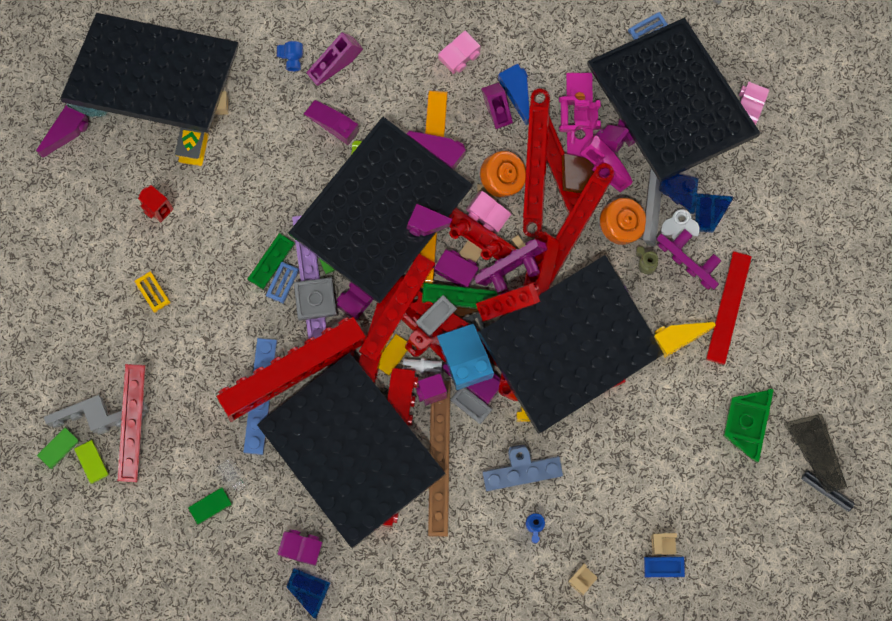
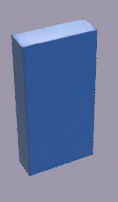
[644,557,685,578]

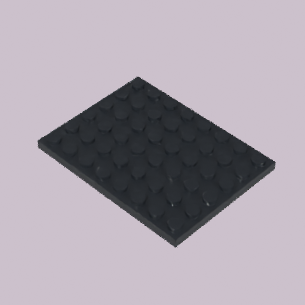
[60,13,239,133]
[587,18,760,182]
[288,116,473,304]
[477,255,664,434]
[257,352,446,549]

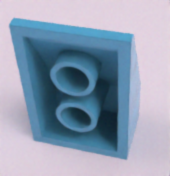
[437,324,494,390]

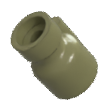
[636,247,658,274]

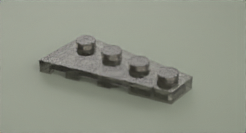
[784,414,847,493]

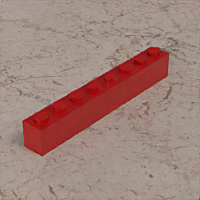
[382,368,419,527]

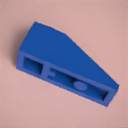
[498,64,529,125]

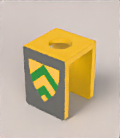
[175,127,209,166]

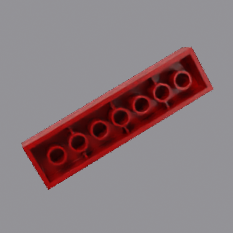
[216,317,366,422]

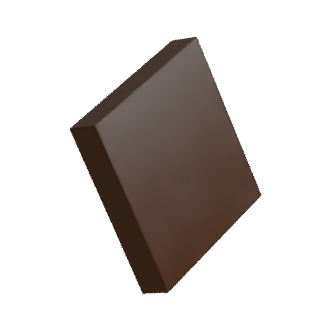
[562,154,594,194]

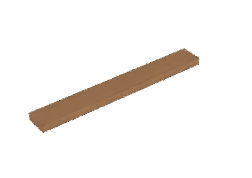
[428,381,450,537]

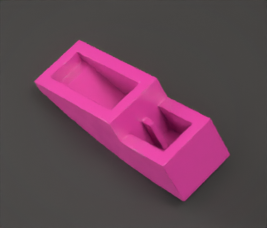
[580,135,633,193]

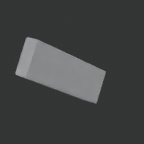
[643,169,663,246]

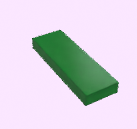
[247,233,295,290]

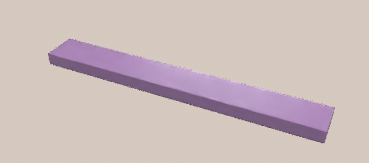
[292,216,327,339]

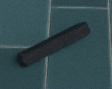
[801,470,855,512]

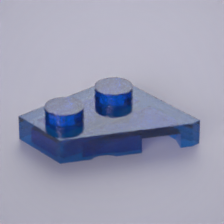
[659,174,699,214]
[695,194,733,233]
[286,568,331,619]

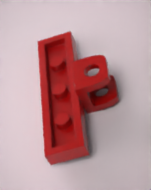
[402,302,447,364]

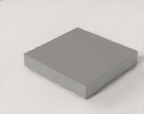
[294,277,337,321]

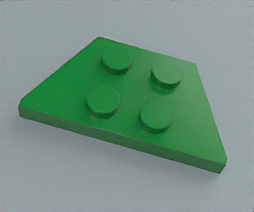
[723,389,774,463]

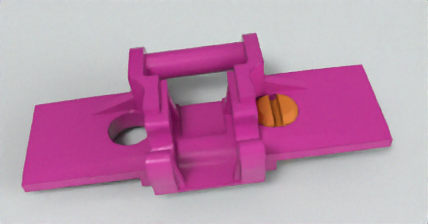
[559,73,601,158]

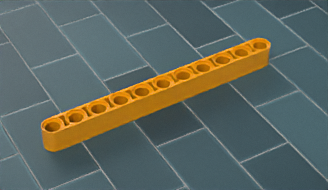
[420,90,448,288]

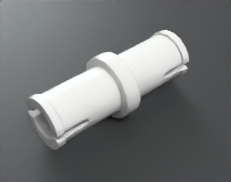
[403,358,443,373]

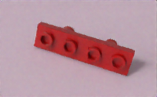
[449,208,516,260]
[476,283,541,321]

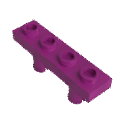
[656,229,721,290]
[474,239,547,295]

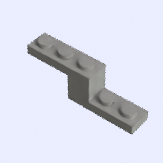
[44,395,150,435]

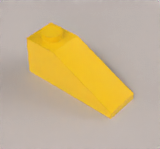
[654,322,716,358]

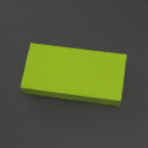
[74,440,109,484]

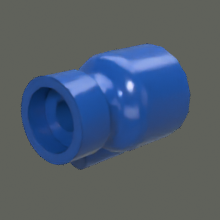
[277,41,303,71]
[525,513,545,544]

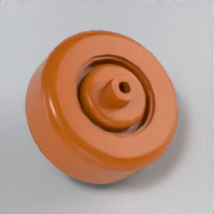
[480,151,526,198]
[600,198,646,245]

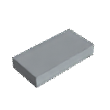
[416,295,457,336]
[450,387,493,425]

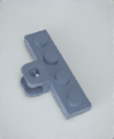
[482,444,563,491]

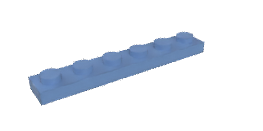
[243,338,277,455]

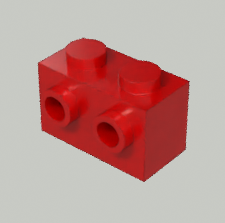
[138,185,174,223]

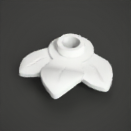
[661,209,699,240]

